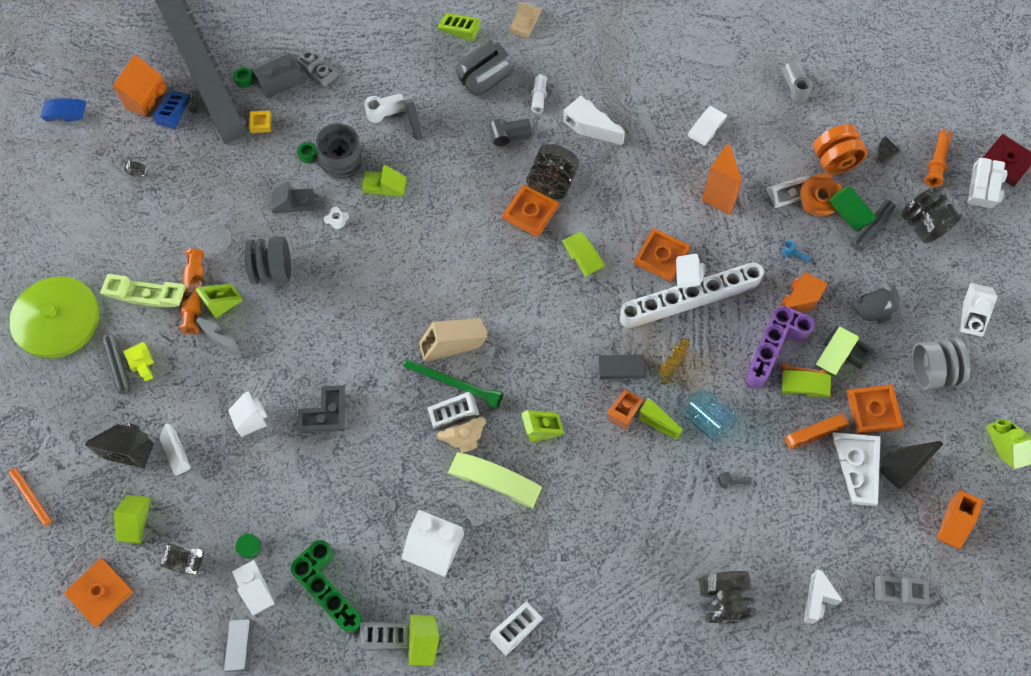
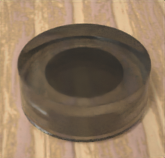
[124,161,147,177]

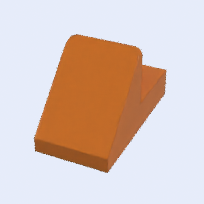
[607,389,644,430]

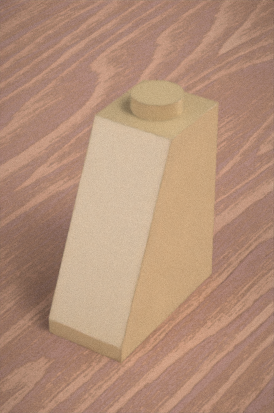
[419,318,487,362]

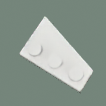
[832,432,880,506]

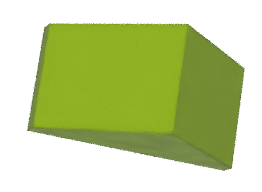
[196,283,243,319]
[114,495,151,544]
[408,615,439,666]

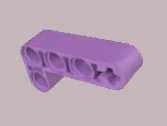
[745,306,815,389]

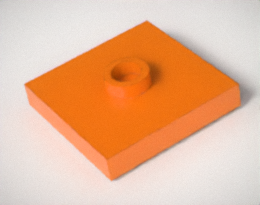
[502,184,560,238]
[633,228,691,283]
[846,384,904,435]
[64,558,134,627]

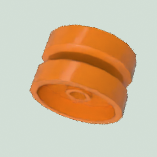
[812,124,868,175]

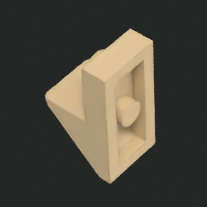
[510,2,542,39]

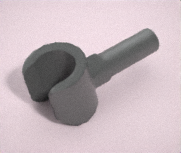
[717,472,752,489]

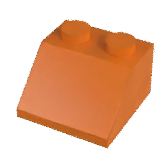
[113,55,167,117]

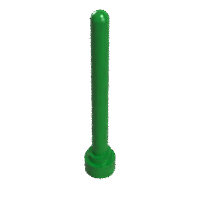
[403,359,504,409]

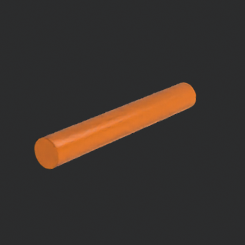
[8,468,52,526]

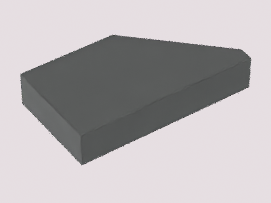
[405,99,423,140]

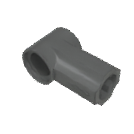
[489,119,532,147]

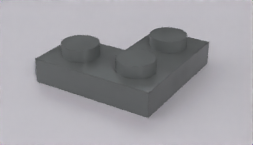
[298,385,345,433]

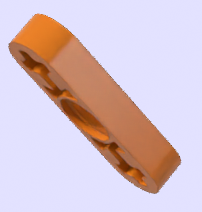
[784,414,849,450]

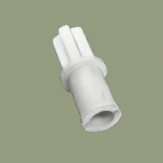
[531,74,547,114]

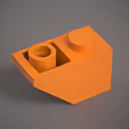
[780,271,828,313]
[936,490,984,549]

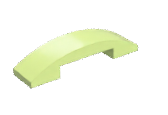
[100,274,186,307]
[448,452,542,509]

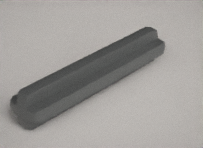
[851,200,896,249]
[102,334,131,395]

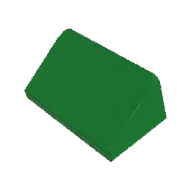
[829,186,877,231]

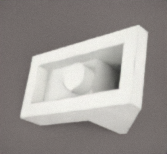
[676,254,706,289]
[232,560,275,616]
[803,570,842,624]

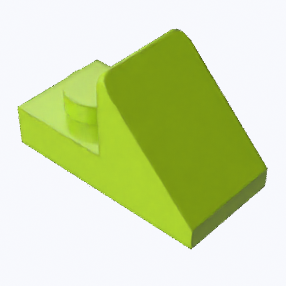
[362,165,407,197]
[522,410,564,443]

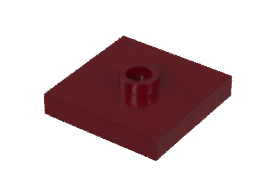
[983,134,1031,187]

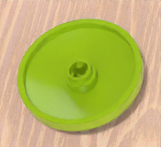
[9,276,100,359]

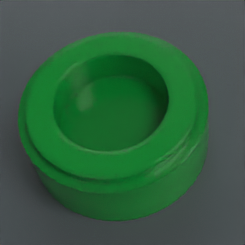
[233,67,254,88]
[297,142,318,163]
[235,533,261,559]

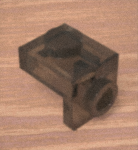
[161,543,204,575]

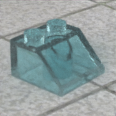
[682,388,738,444]

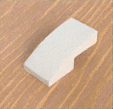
[687,106,728,146]

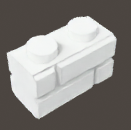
[967,158,1007,208]

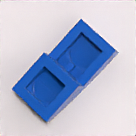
[40,98,87,122]

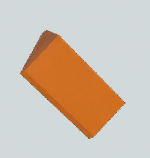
[702,144,742,214]

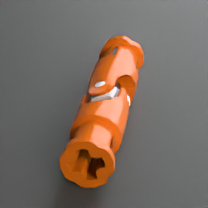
[180,248,205,334]

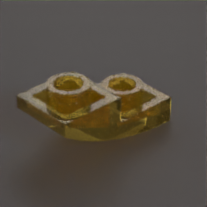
[658,338,690,385]

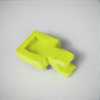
[123,342,154,382]

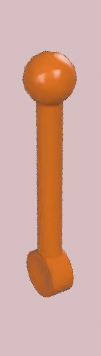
[780,363,828,374]

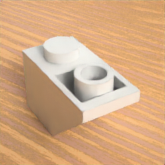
[960,283,998,337]
[228,391,267,437]

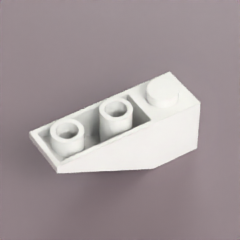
[563,96,625,145]

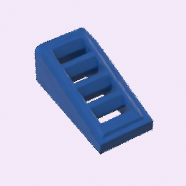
[153,90,191,129]

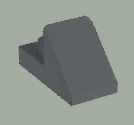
[271,182,314,213]

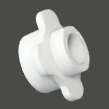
[324,207,349,230]

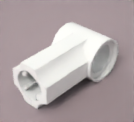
[364,94,406,123]

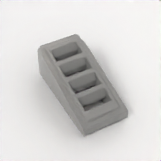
[359,622,410,650]

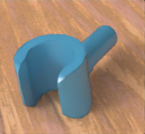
[782,240,811,262]

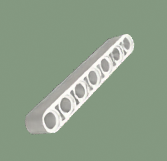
[620,263,764,328]

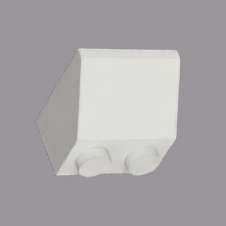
[401,510,464,577]

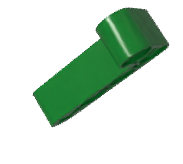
[290,540,364,635]

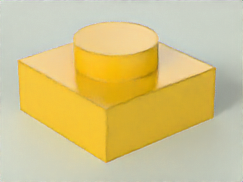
[249,111,272,133]

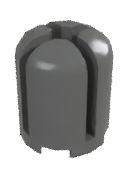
[456,39,514,96]

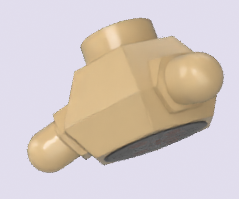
[437,417,486,453]

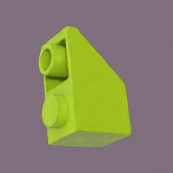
[986,419,1031,469]

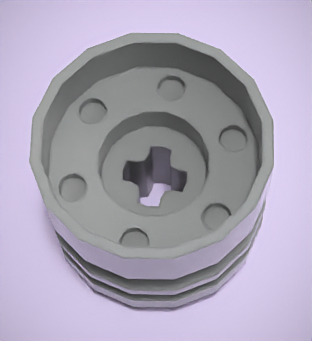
[912,338,971,390]

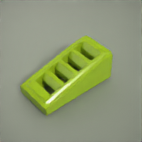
[437,13,481,42]
[638,398,683,441]

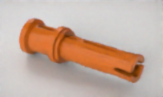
[924,129,953,188]

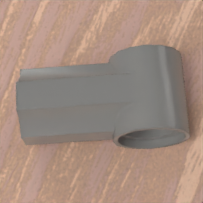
[782,61,812,103]

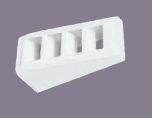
[427,392,479,429]
[490,601,543,656]

